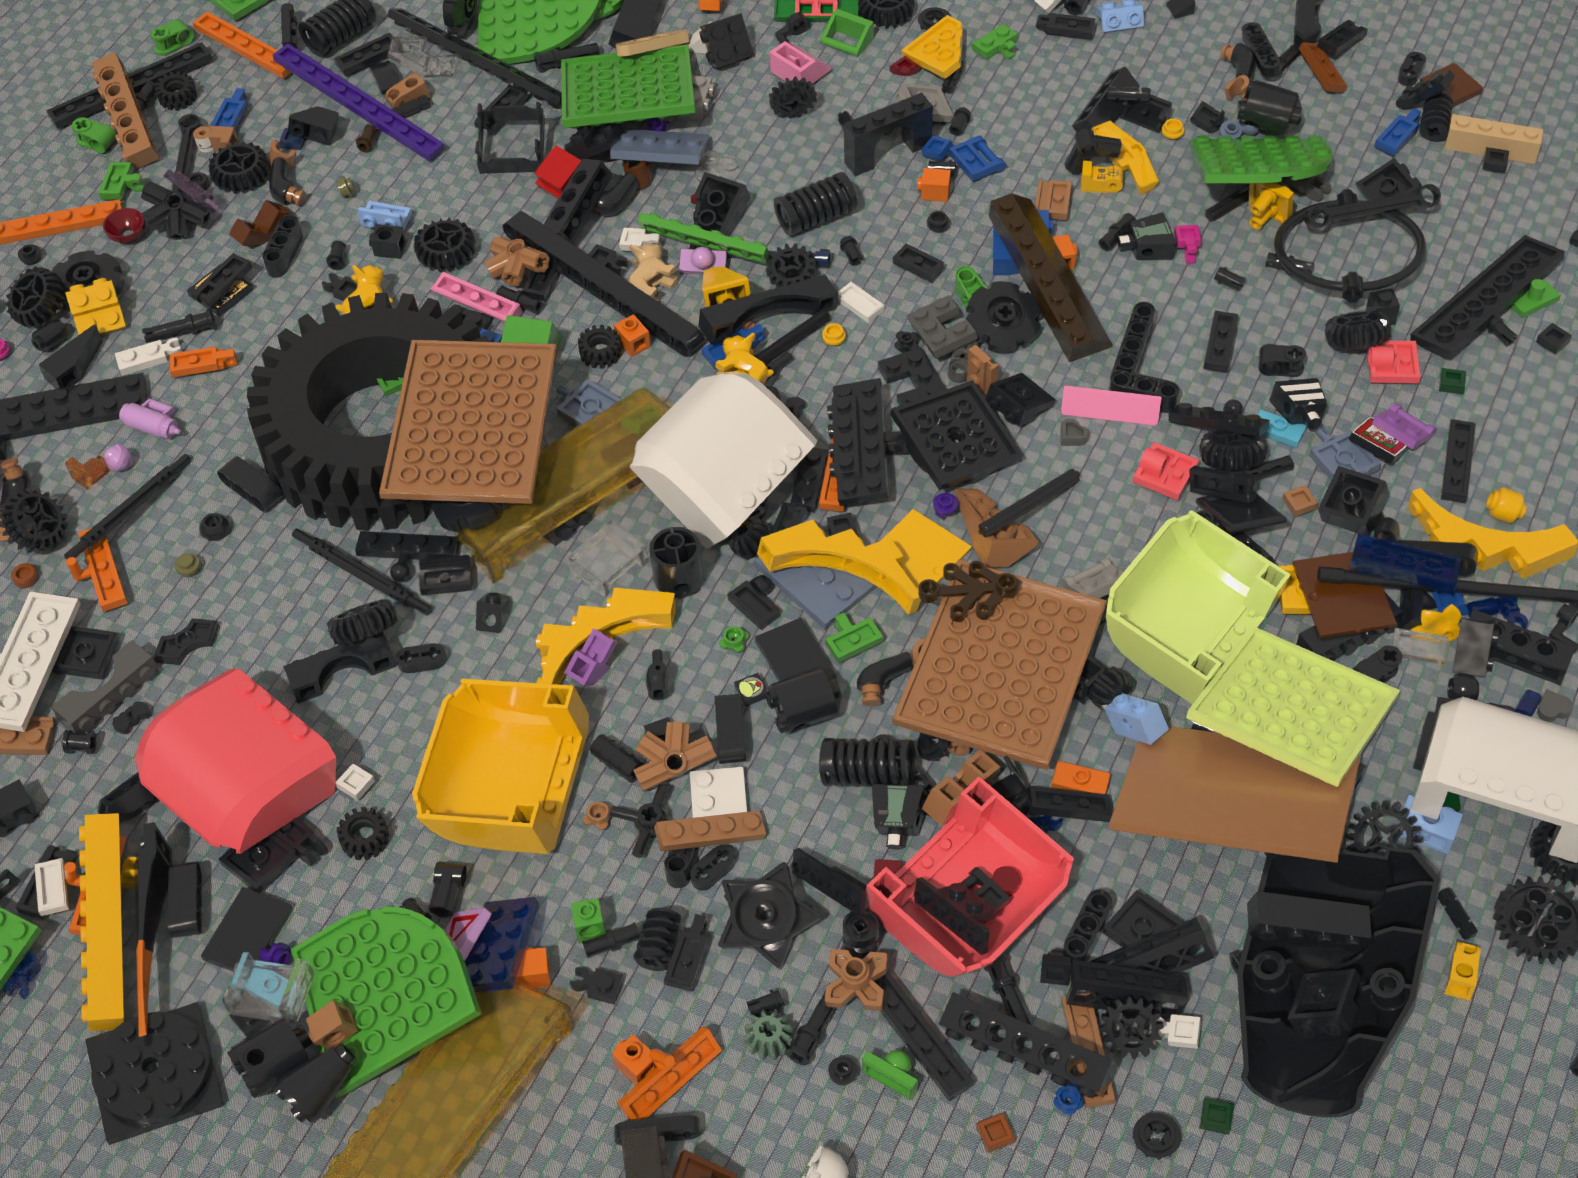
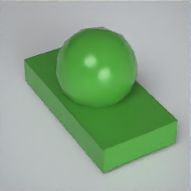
[862,1050,918,1100]

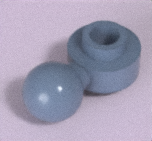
[1219,120,1260,139]

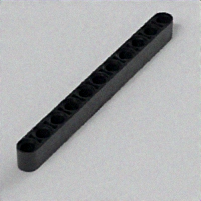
[502,211,705,357]

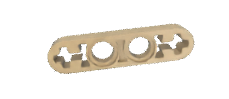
[616,30,689,56]

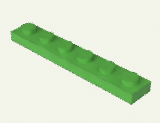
[637,213,770,264]

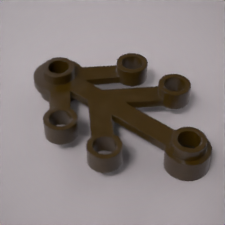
[918,561,1019,622]

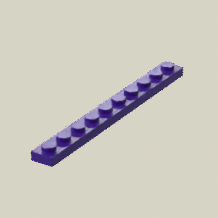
[273,43,445,162]

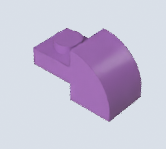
[564,628,618,686]

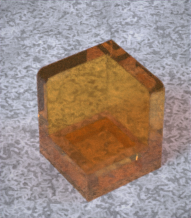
[65,455,109,490]

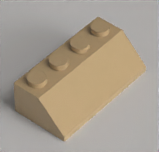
[1444,114,1543,164]

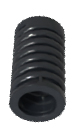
[298,0,376,57]
[774,172,858,236]
[819,738,916,787]

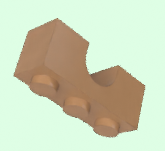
[922,749,1000,826]

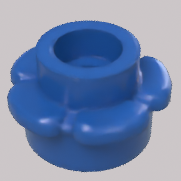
[1054,1085,1083,1114]

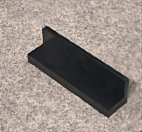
[1072,66,1140,132]

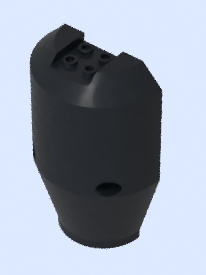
[1237,846,1440,1118]

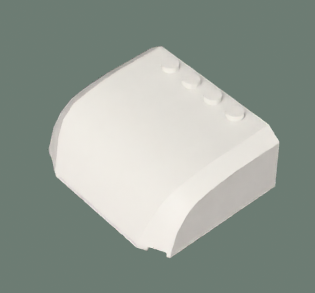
[630,371,818,549]
[1410,697,1578,863]

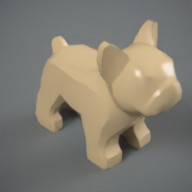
[628,243,678,302]

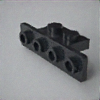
[792,848,867,916]
[914,877,995,955]

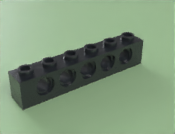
[939,992,1117,1099]

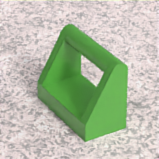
[820,8,874,57]

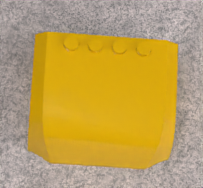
[412,679,589,854]

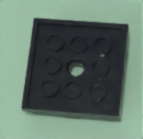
[890,380,1023,490]
[85,1002,224,1145]

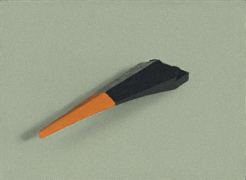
[134,822,172,1037]

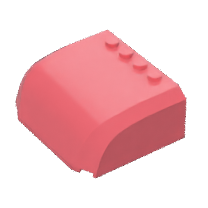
[135,669,336,854]
[865,776,1074,977]

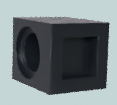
[369,224,406,259]

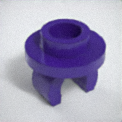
[646,117,671,131]
[933,493,958,520]
[260,943,291,971]

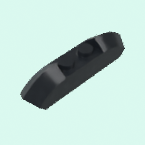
[1293,0,1321,45]
[98,772,157,822]

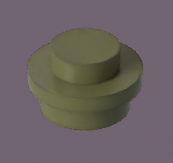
[336,176,355,197]
[174,553,200,577]

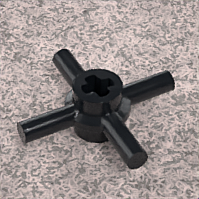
[610,784,669,858]

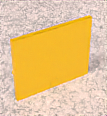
[881,509,972,601]

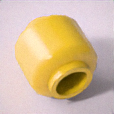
[1486,487,1527,524]

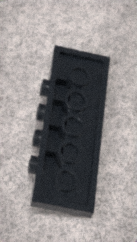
[827,378,889,506]

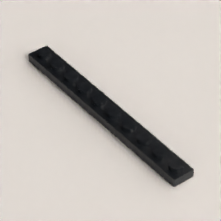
[387,8,562,108]

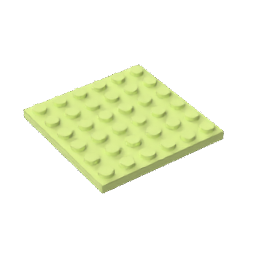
[1186,626,1400,787]

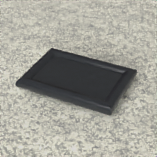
[1195,489,1287,534]

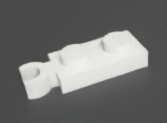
[115,338,182,376]

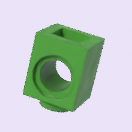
[571,898,605,943]

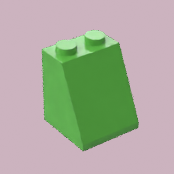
[501,315,562,351]

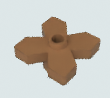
[825,949,888,1011]

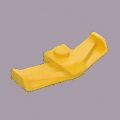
[1091,121,1159,195]

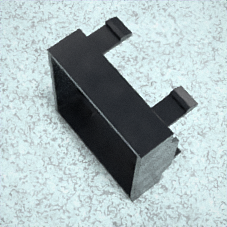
[475,102,545,174]

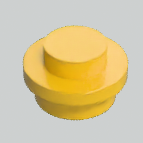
[1162,119,1184,139]
[822,323,846,345]

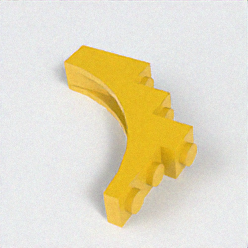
[1408,488,1578,579]
[757,520,921,615]
[536,588,676,685]

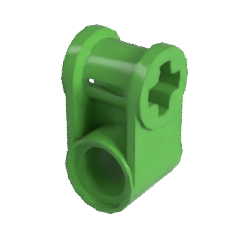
[150,19,194,56]
[72,117,117,154]
[954,266,988,309]

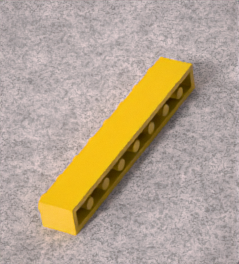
[79,813,124,1032]

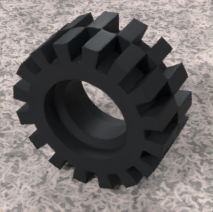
[155,71,197,111]
[578,325,622,369]
[337,807,389,860]

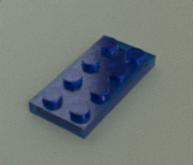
[1349,533,1461,593]
[464,897,539,992]

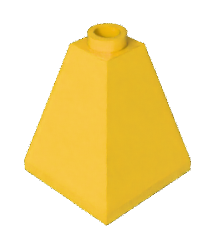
[702,266,750,307]

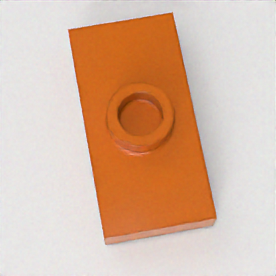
[1051,761,1111,794]

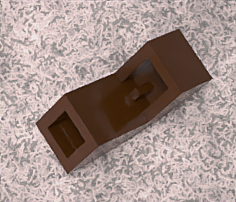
[229,200,293,246]

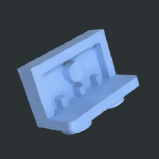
[1095,0,1144,32]
[357,201,412,230]

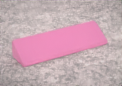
[431,272,523,322]
[1061,386,1161,426]

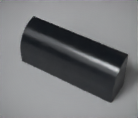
[608,0,660,47]

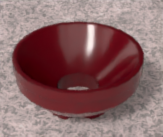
[103,208,145,243]

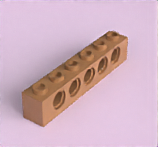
[92,52,160,169]

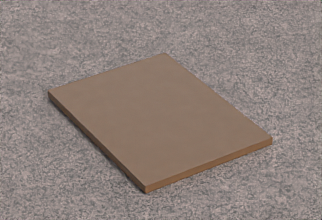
[379,340,557,504]
[892,559,1107,770]
[1110,726,1361,863]

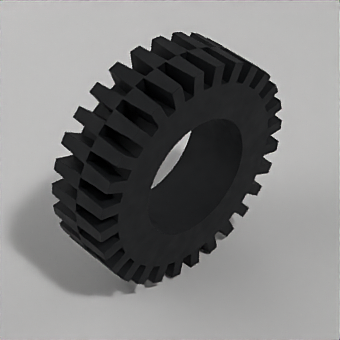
[247,292,490,531]

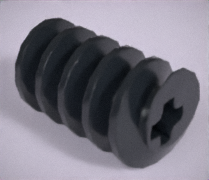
[1419,92,1453,142]
[633,908,682,971]

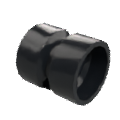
[843,909,879,958]

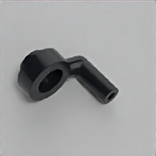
[775,12,809,44]
[1549,602,1578,654]

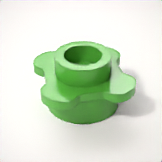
[719,626,749,652]

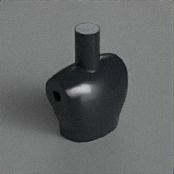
[646,649,668,700]

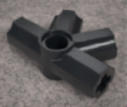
[141,181,211,240]

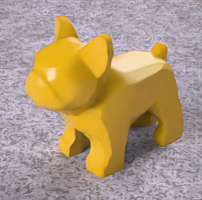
[336,265,393,315]
[715,333,774,385]

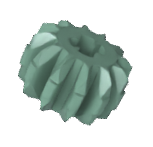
[744,1010,793,1061]

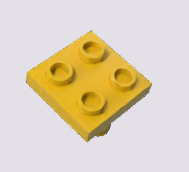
[1249,182,1294,230]

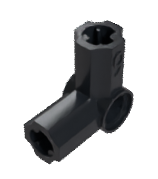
[1064,128,1122,175]

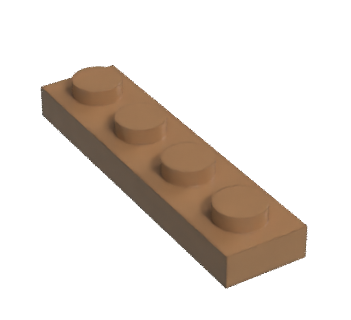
[654,810,766,851]
[1061,993,1115,1108]

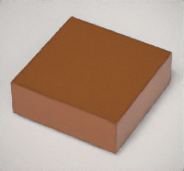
[976,1113,1015,1153]

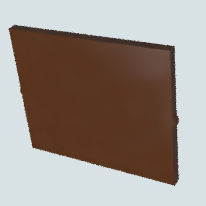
[1292,549,1397,638]

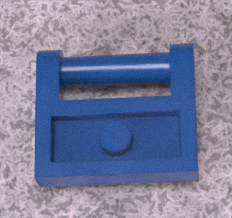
[949,135,1006,182]

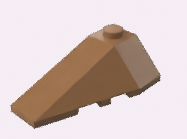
[954,488,1038,569]

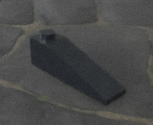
[690,172,751,250]

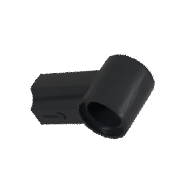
[664,848,694,888]
[429,861,467,918]

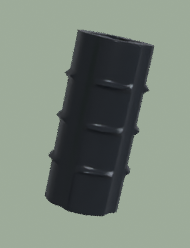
[590,734,644,783]

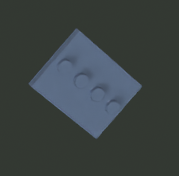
[610,129,709,165]
[754,518,877,629]

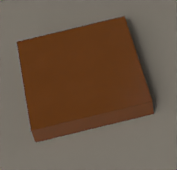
[1420,63,1483,107]

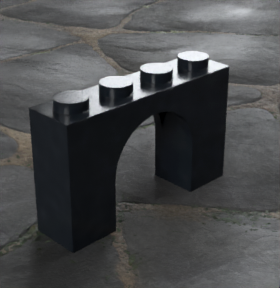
[844,93,933,176]

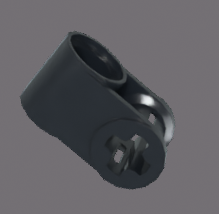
[1258,344,1306,377]
[1353,645,1402,683]

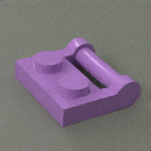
[1372,403,1437,450]

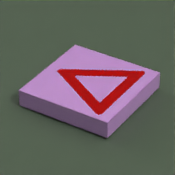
[445,908,492,960]

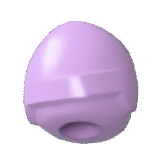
[103,444,133,472]

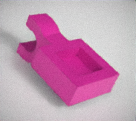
[1174,225,1201,264]

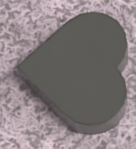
[1060,419,1089,446]
[1537,689,1573,722]

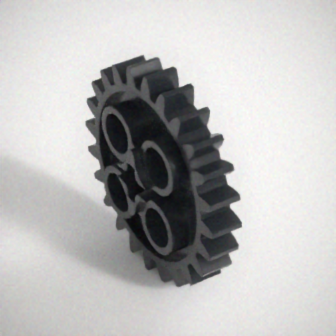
[1493,877,1578,965]

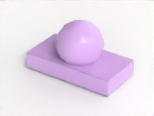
[679,246,727,274]

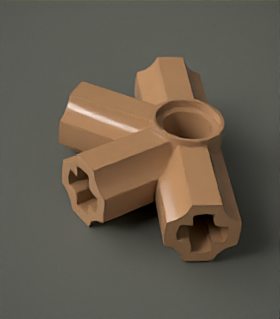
[484,236,550,287]
[633,722,717,792]

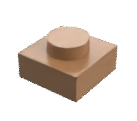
[1282,485,1318,517]

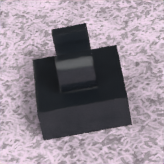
[1040,949,1071,986]

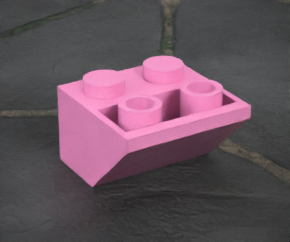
[770,41,831,84]

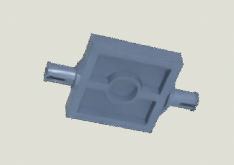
[556,379,625,436]
[1310,427,1381,480]

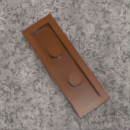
[1299,42,1348,93]

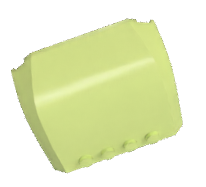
[1106,510,1291,704]

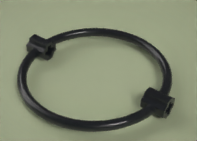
[1274,189,1426,303]

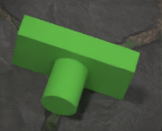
[1510,279,1561,318]

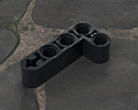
[1373,517,1478,576]

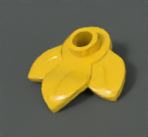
[1410,604,1461,642]

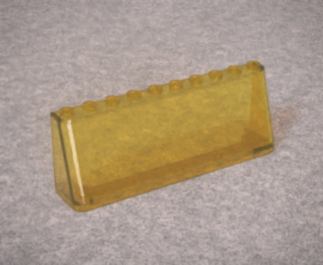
[452,388,670,584]
[322,969,576,1178]

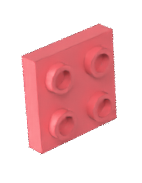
[1366,340,1421,384]
[1133,442,1199,500]

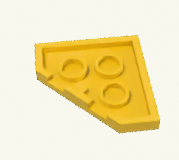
[901,15,963,79]

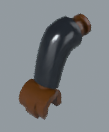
[591,161,652,216]

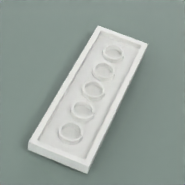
[0,592,81,732]

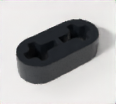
[1397,52,1426,86]
[396,643,447,673]
[690,845,735,891]

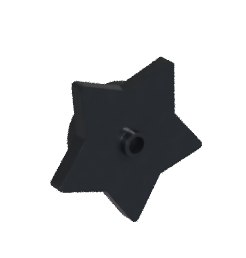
[718,862,822,970]

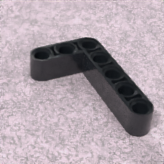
[1109,302,1179,413]

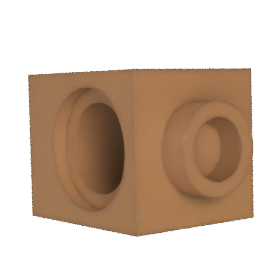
[306,1000,358,1049]

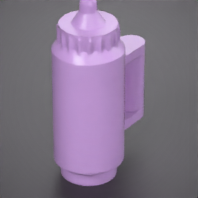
[119,398,181,439]

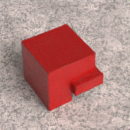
[534,145,581,199]

